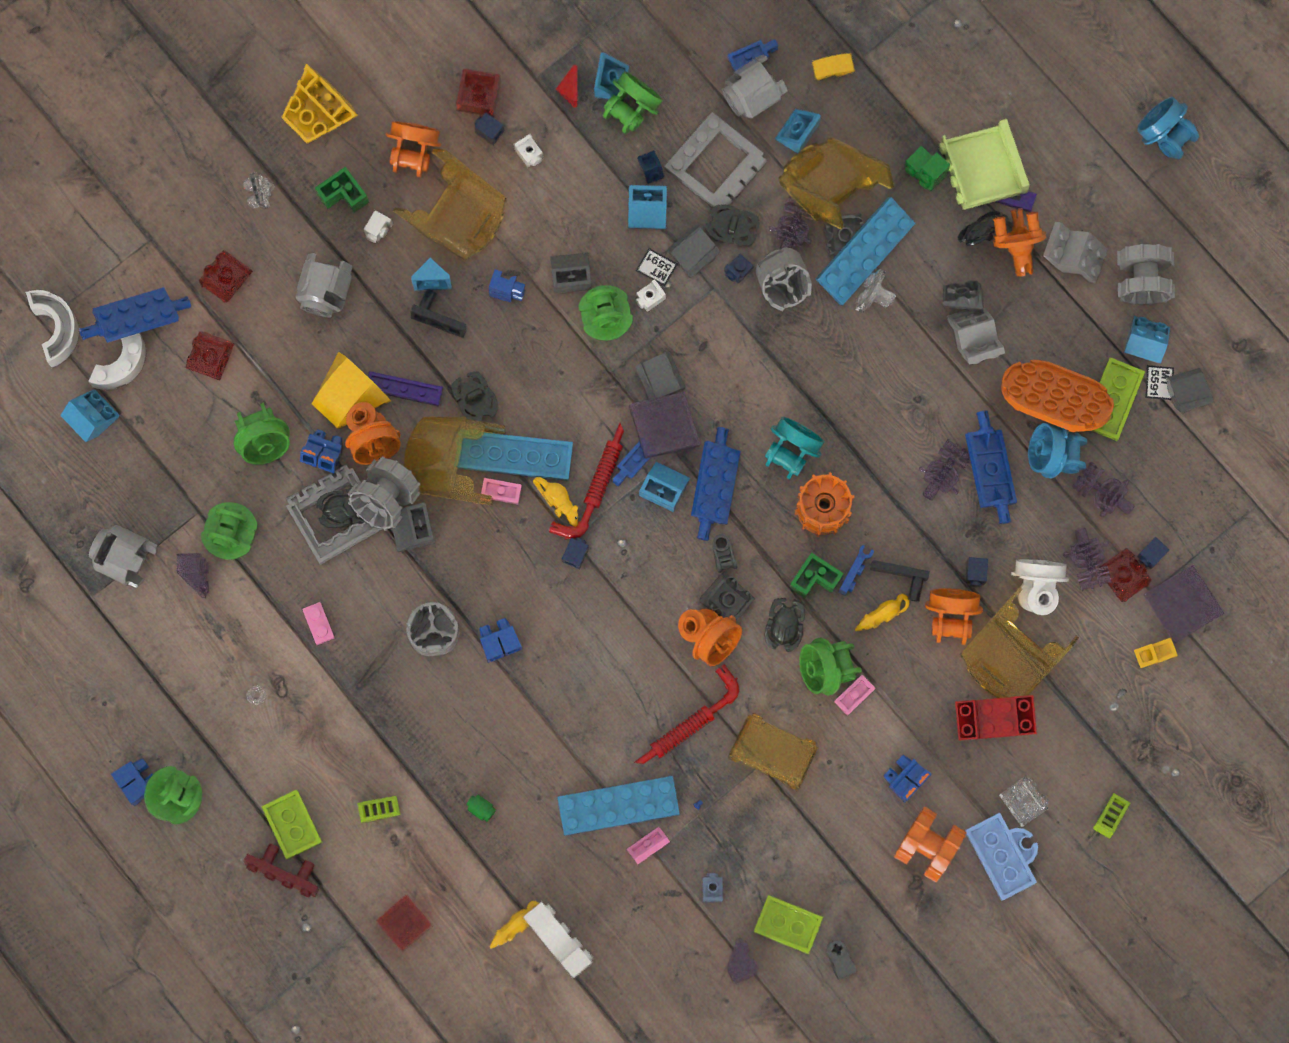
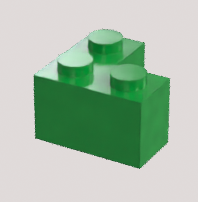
[904,146,950,192]
[315,167,369,213]
[789,552,844,598]

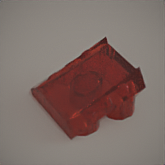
[198,250,253,303]
[185,331,234,380]
[1097,548,1152,602]

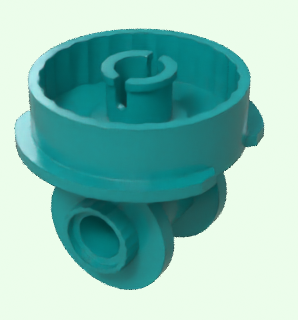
[765,417,825,480]

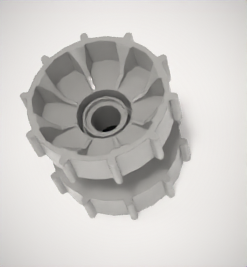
[1117,244,1175,305]
[348,456,421,531]

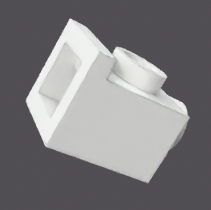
[514,134,543,167]
[364,211,393,243]
[635,279,666,312]

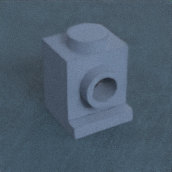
[702,873,723,902]

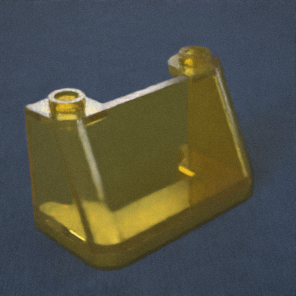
[728,713,818,791]

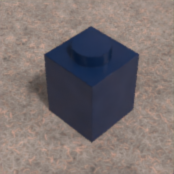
[474,112,504,145]
[562,537,589,570]
[1137,537,1169,569]
[965,557,988,587]

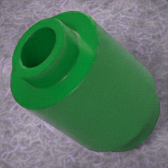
[466,794,496,822]

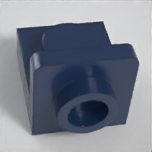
[637,151,664,184]
[724,254,754,283]

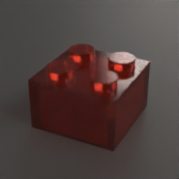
[456,68,501,117]
[376,895,433,952]

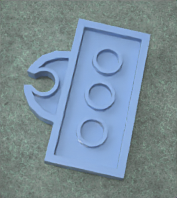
[965,813,1038,901]

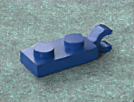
[727,40,778,71]
[613,438,657,487]
[839,545,874,596]

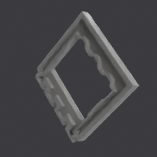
[664,112,767,211]
[286,464,382,565]

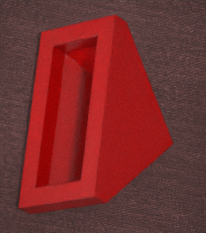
[555,65,577,107]

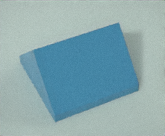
[594,53,629,99]
[775,109,821,154]
[411,258,452,291]

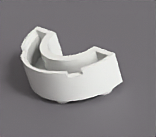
[26,290,79,367]
[88,333,146,390]
[523,902,593,978]

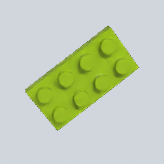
[1091,357,1145,441]

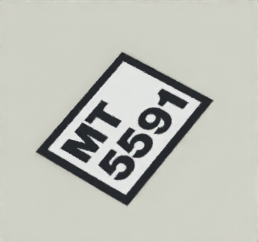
[635,248,678,287]
[1145,365,1174,400]

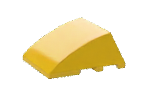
[281,64,358,143]
[312,351,391,429]

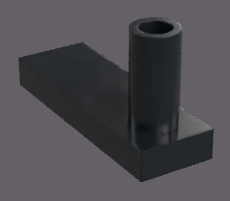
[411,289,466,338]
[870,560,930,602]

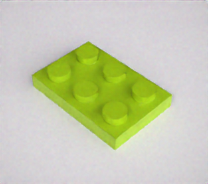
[261,789,323,860]
[754,895,823,954]

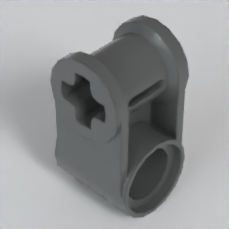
[712,534,737,573]
[826,941,857,980]

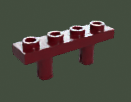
[244,844,319,898]

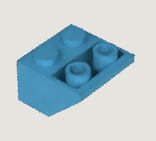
[628,185,667,229]
[1124,316,1170,364]
[60,389,120,442]
[639,462,690,512]

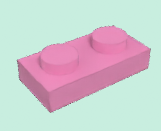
[480,478,522,505]
[302,602,335,645]
[834,675,876,716]
[627,827,670,864]

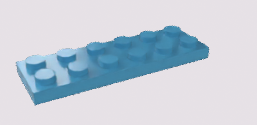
[815,197,915,305]
[455,430,573,481]
[558,776,680,836]

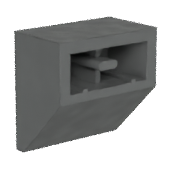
[550,253,592,294]
[392,503,435,552]

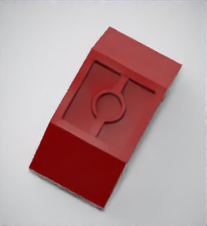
[955,695,1037,741]

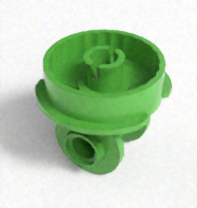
[603,71,663,134]
[579,285,633,341]
[233,402,290,465]
[201,502,258,560]
[799,637,862,695]
[144,766,202,825]

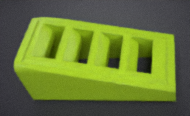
[1093,793,1130,838]
[357,796,400,823]

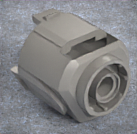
[722,54,788,118]
[756,247,812,311]
[295,253,352,318]
[89,525,157,588]
[406,602,460,656]

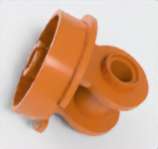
[386,121,442,178]
[345,402,401,465]
[925,588,983,645]
[678,609,742,666]

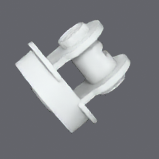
[1011,559,1069,615]

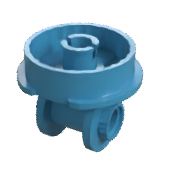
[1137,97,1199,159]
[1028,423,1087,478]

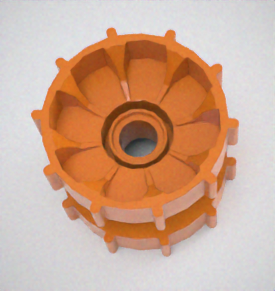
[794,472,855,538]
[894,806,967,883]

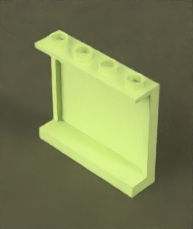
[939,119,1030,210]

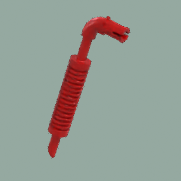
[549,423,624,540]
[634,664,739,764]

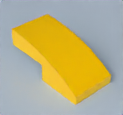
[812,53,855,80]
[1134,638,1178,668]

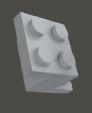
[1043,222,1108,283]
[947,306,1005,365]

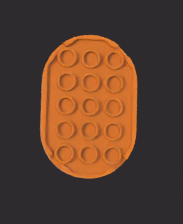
[1001,360,1114,432]

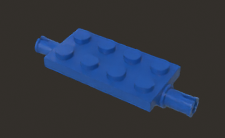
[79,287,191,343]
[965,410,1017,524]
[691,427,741,541]

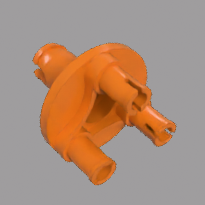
[993,209,1046,277]

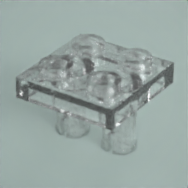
[856,269,896,313]
[999,776,1049,827]

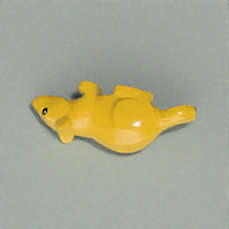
[533,477,578,527]
[855,593,910,631]
[490,901,539,948]

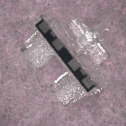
[243,172,275,209]

